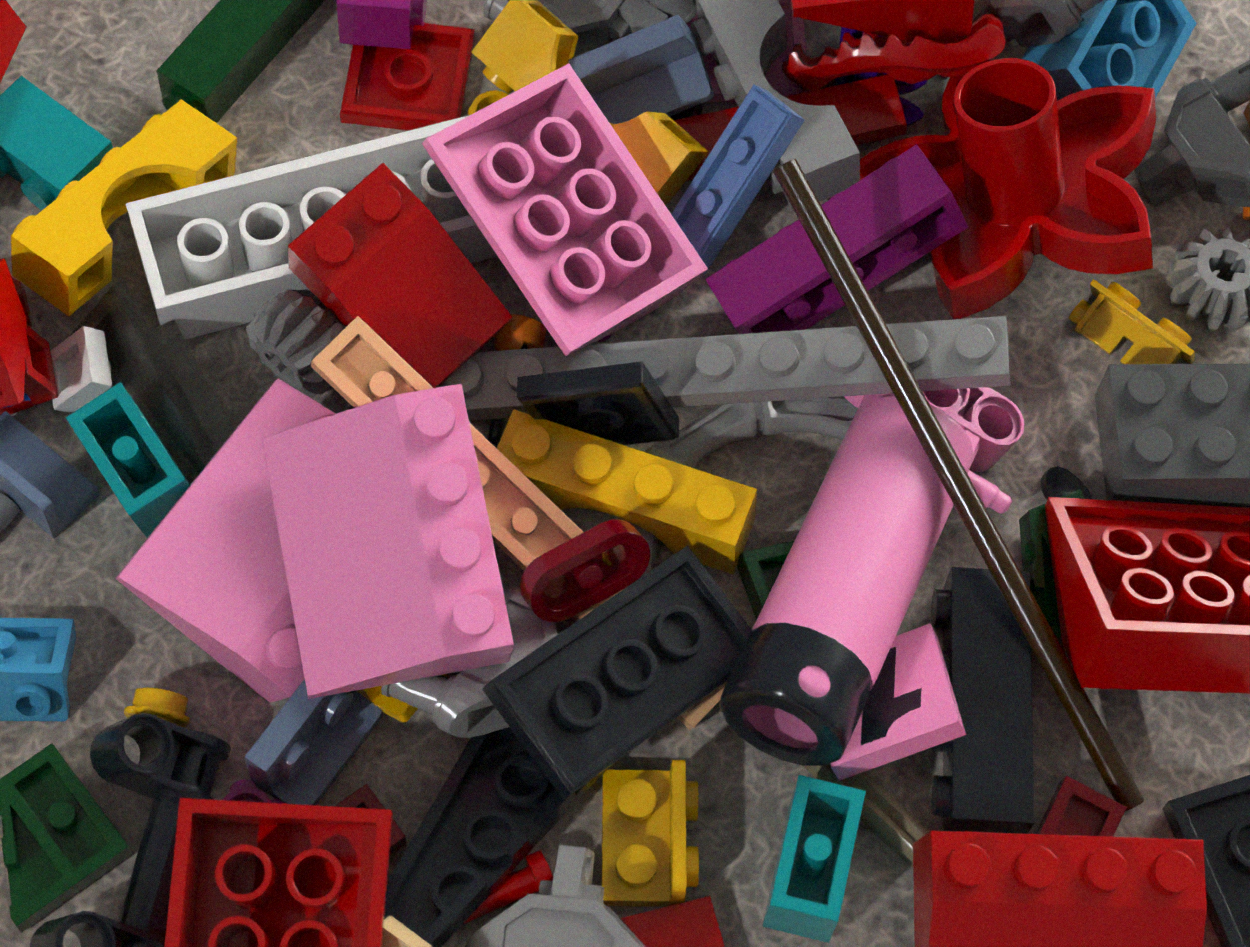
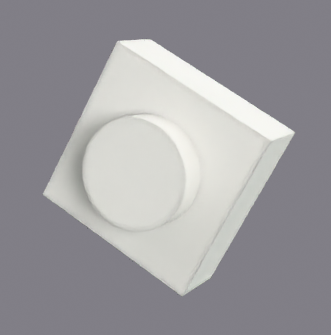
[50,326,113,413]

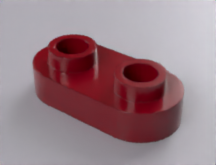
[520,519,650,622]

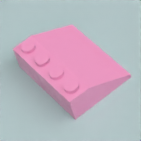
[422,64,708,357]
[115,378,336,703]
[262,384,514,699]

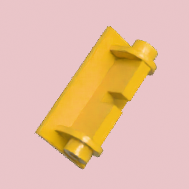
[1068,279,1195,364]

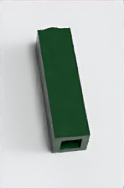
[156,0,325,123]

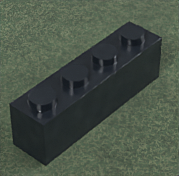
[931,567,1034,834]

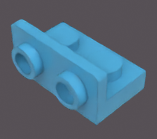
[0,618,76,721]

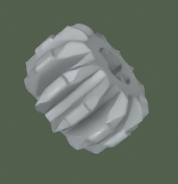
[1166,226,1250,333]
[246,289,343,397]

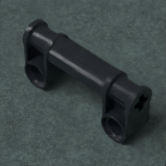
[30,713,231,947]

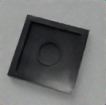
[517,361,679,445]

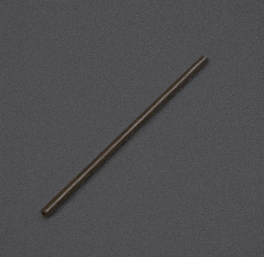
[773,159,1144,812]

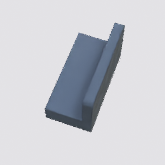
[568,15,714,124]
[0,411,100,539]

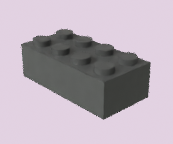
[1094,363,1250,507]

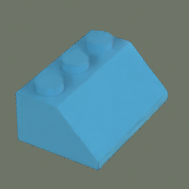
[1022,0,1197,101]

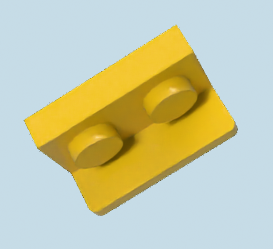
[601,760,699,907]

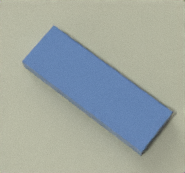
[671,84,805,274]

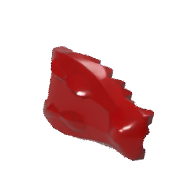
[781,14,1006,91]

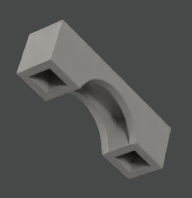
[691,0,860,212]

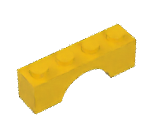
[471,0,709,205]
[11,99,237,316]
[497,409,757,575]

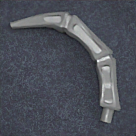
[628,396,858,578]

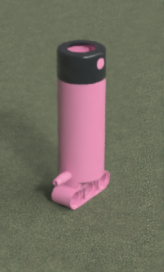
[719,387,1025,766]

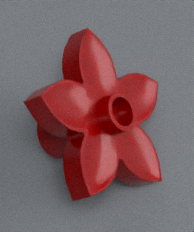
[860,58,1156,319]

